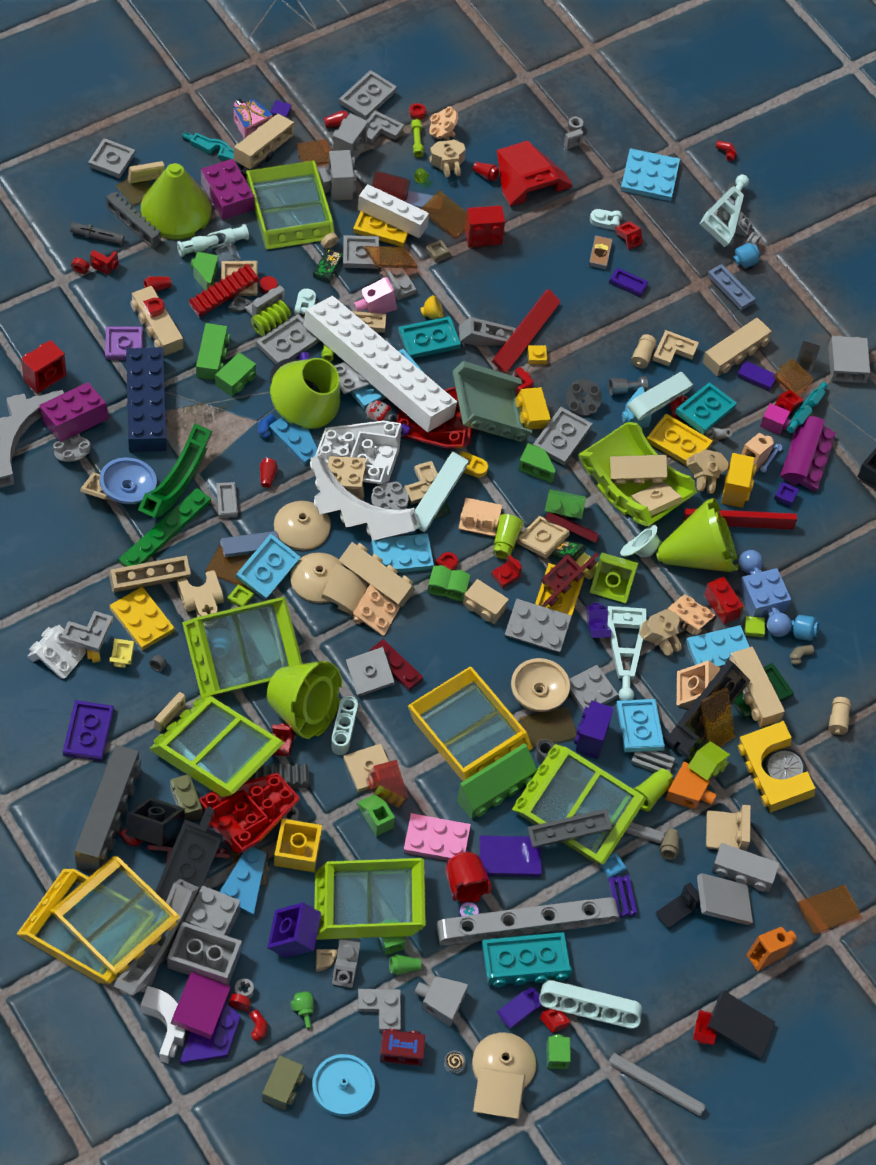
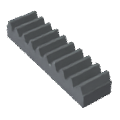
[106,192,161,249]
[228,763,309,788]
[527,809,612,849]

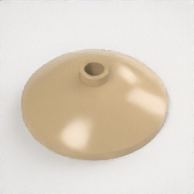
[274,501,331,551]
[290,553,345,604]
[511,658,570,712]
[472,1032,536,1088]

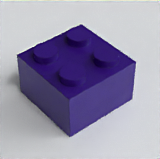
[574,700,614,759]
[267,902,321,958]

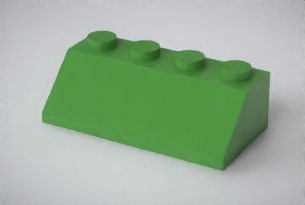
[457,743,537,819]

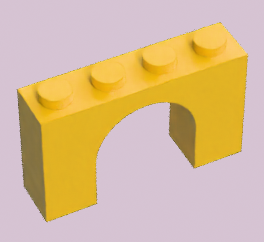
[737,721,815,813]

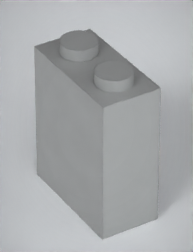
[828,336,870,383]

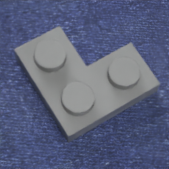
[367,111,404,144]
[61,611,113,653]
[358,989,401,1032]

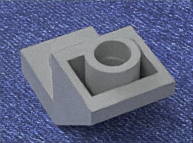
[713,206,751,236]
[332,938,361,988]

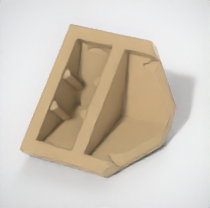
[80,472,114,501]

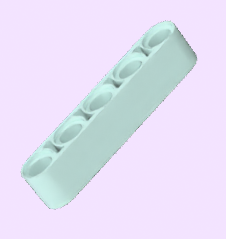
[627,371,694,421]
[415,452,469,533]
[539,980,642,1028]

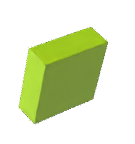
[227,584,254,607]
[745,616,765,637]

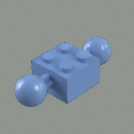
[738,550,792,637]

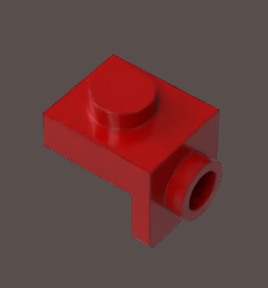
[90,250,119,275]
[514,367,534,396]
[271,724,295,757]
[693,1010,716,1045]

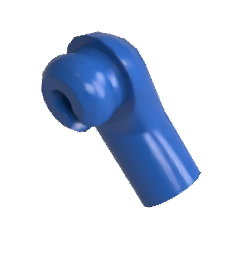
[258,414,276,439]

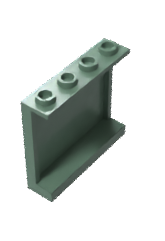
[452,361,532,442]

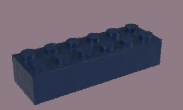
[126,347,167,452]

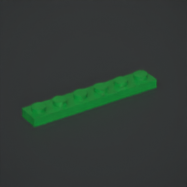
[119,488,211,567]

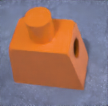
[665,761,717,809]
[746,927,797,971]

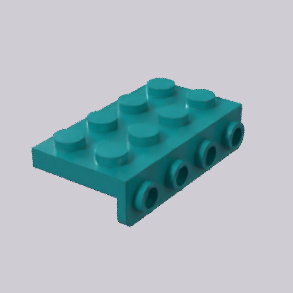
[482,932,572,987]

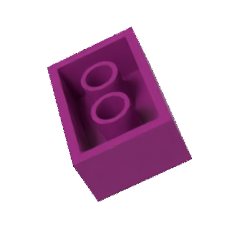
[201,159,255,220]
[39,382,109,442]

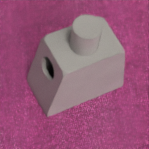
[414,977,468,1027]

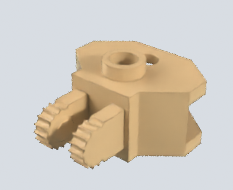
[429,140,466,177]
[686,449,728,494]
[639,609,682,656]

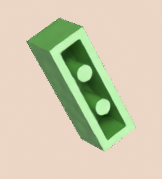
[196,323,230,380]

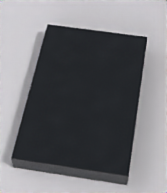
[706,991,775,1059]

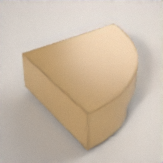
[316,949,337,971]

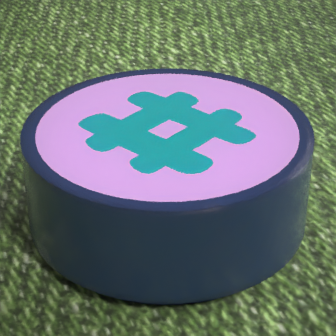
[458,901,479,917]

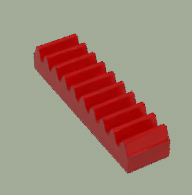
[189,264,259,318]

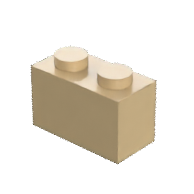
[463,579,509,624]

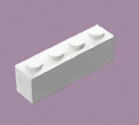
[358,184,429,238]

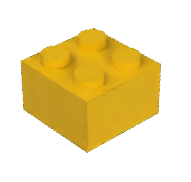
[721,453,756,508]
[274,819,322,872]

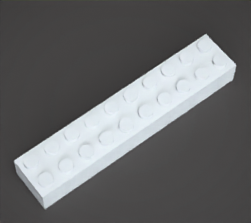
[303,296,457,432]

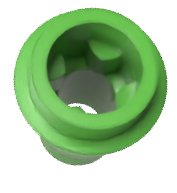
[389,954,421,976]

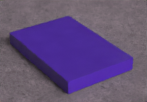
[62,700,114,762]
[479,836,542,877]

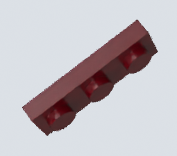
[369,639,423,692]

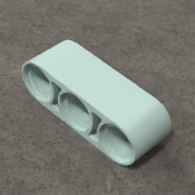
[331,696,358,755]

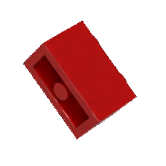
[704,577,743,625]

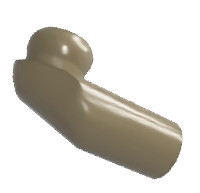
[790,645,814,665]

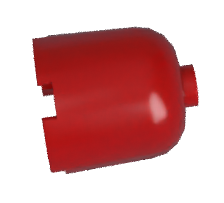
[445,852,492,904]

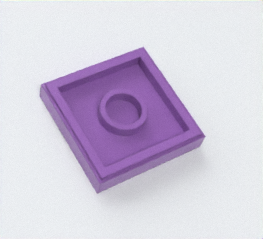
[105,327,143,360]

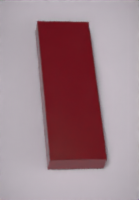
[545,512,601,543]

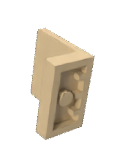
[328,456,367,501]
[706,805,750,851]

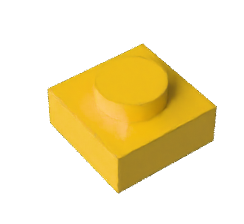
[527,346,547,364]

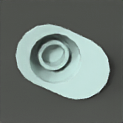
[620,525,662,557]

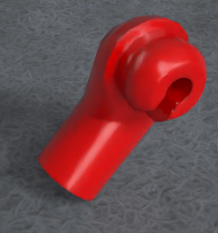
[249,1009,268,1041]

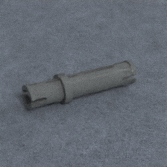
[70,222,125,245]

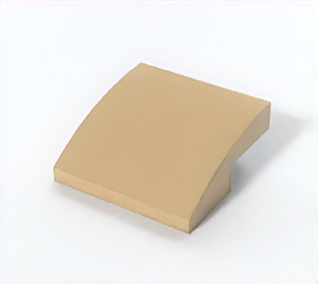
[321,563,369,615]
[473,1068,526,1119]

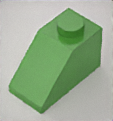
[191,252,218,290]
[518,443,556,483]

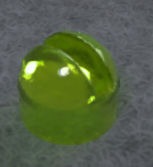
[414,168,429,183]

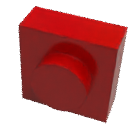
[540,1009,571,1033]

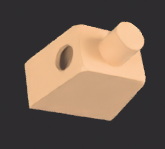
[741,433,774,473]

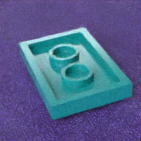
[398,316,461,359]
[675,382,737,434]

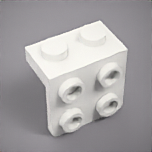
[27,625,86,679]

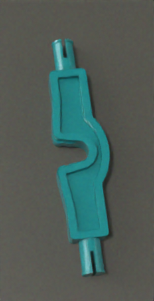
[182,131,241,166]
[787,382,828,433]

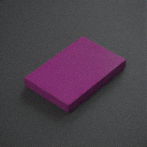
[170,971,231,1039]

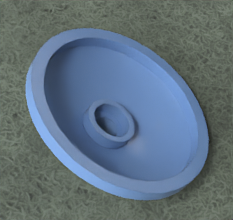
[99,457,157,504]

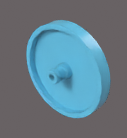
[312,1054,375,1117]

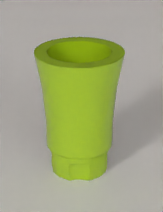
[493,514,524,559]
[633,768,674,812]

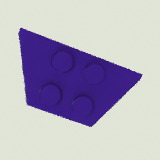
[180,1002,240,1065]

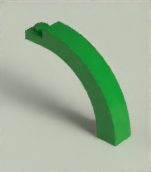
[138,423,213,518]

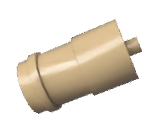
[631,334,656,369]
[828,697,851,735]

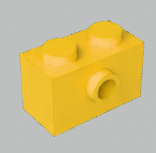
[515,387,551,430]

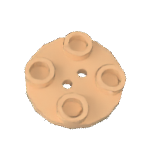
[430,106,458,140]

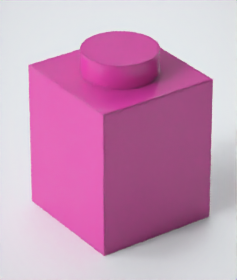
[760,403,790,435]

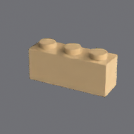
[610,455,667,485]

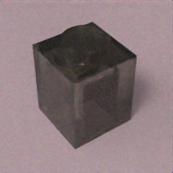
[795,341,820,372]

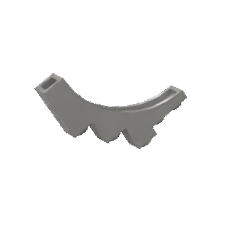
[0,390,64,488]
[114,879,199,995]

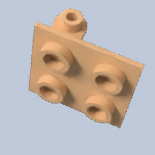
[458,498,502,537]
[353,584,401,636]
[667,594,715,636]

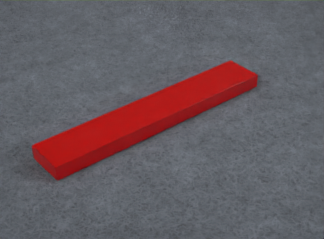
[491,289,561,373]
[682,509,797,530]

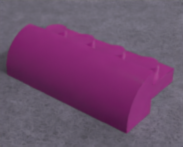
[780,416,836,492]

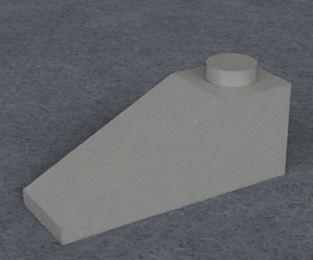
[459,317,516,346]

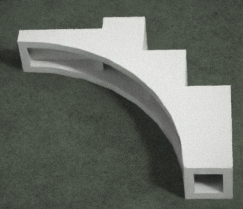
[310,453,419,541]

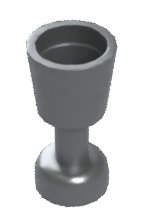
[609,376,648,396]

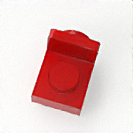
[615,221,643,250]
[775,390,804,418]
[491,555,522,589]

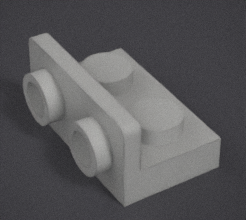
[380,264,416,301]
[246,285,285,317]

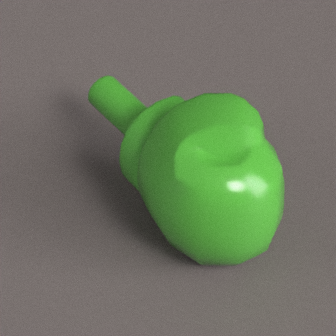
[290,991,314,1029]

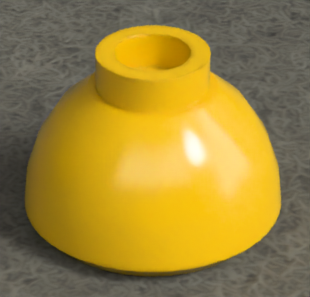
[421,295,444,320]

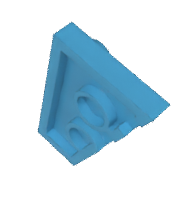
[220,846,266,917]

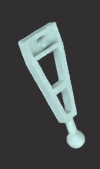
[700,175,749,247]
[607,606,646,701]

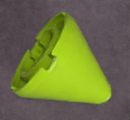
[141,163,211,239]
[656,498,739,572]

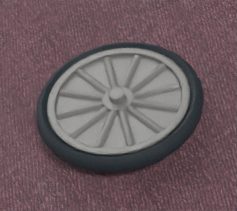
[764,748,806,779]

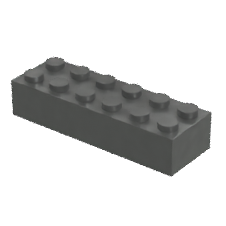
[74,744,142,873]

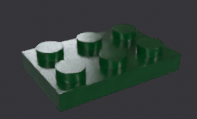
[732,663,794,720]

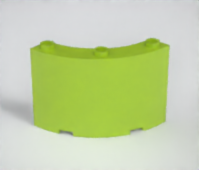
[578,422,697,526]

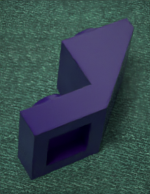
[586,603,611,638]
[497,987,543,1029]

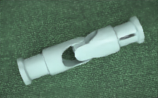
[177,224,249,257]

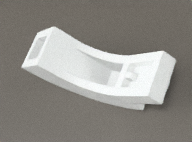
[141,986,185,1064]

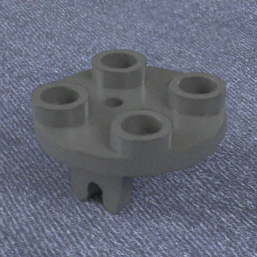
[566,379,602,415]

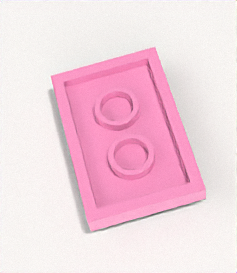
[403,813,471,861]

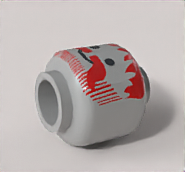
[365,400,393,422]

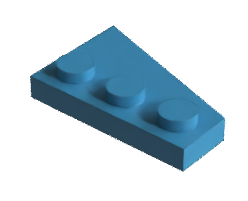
[269,417,317,466]

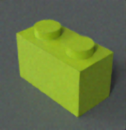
[688,741,730,780]

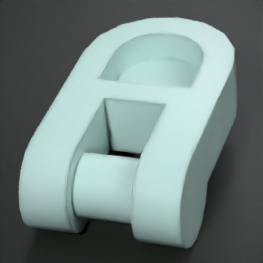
[590,209,622,231]
[294,289,316,315]

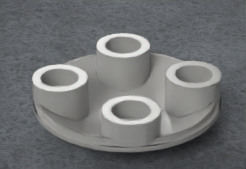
[53,433,91,462]

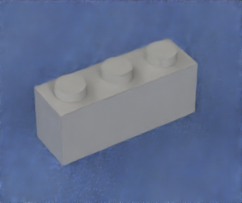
[711,843,779,892]

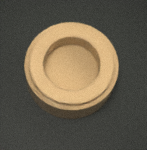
[320,233,339,249]

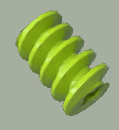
[251,300,291,337]

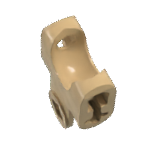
[177,570,224,628]

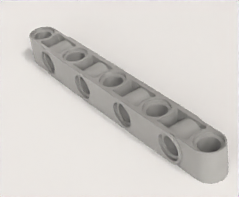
[436,897,620,945]

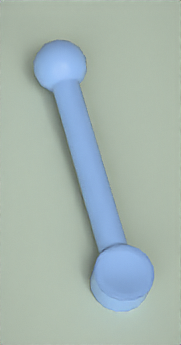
[760,444,782,473]

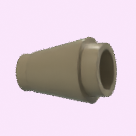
[659,829,679,860]

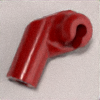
[716,140,737,161]
[670,395,688,420]

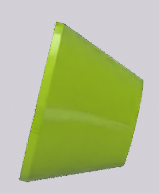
[270,358,340,429]
[267,661,342,739]

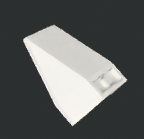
[316,421,402,484]

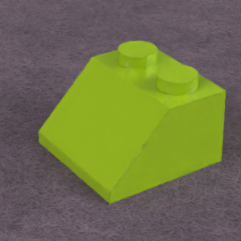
[590,553,638,603]

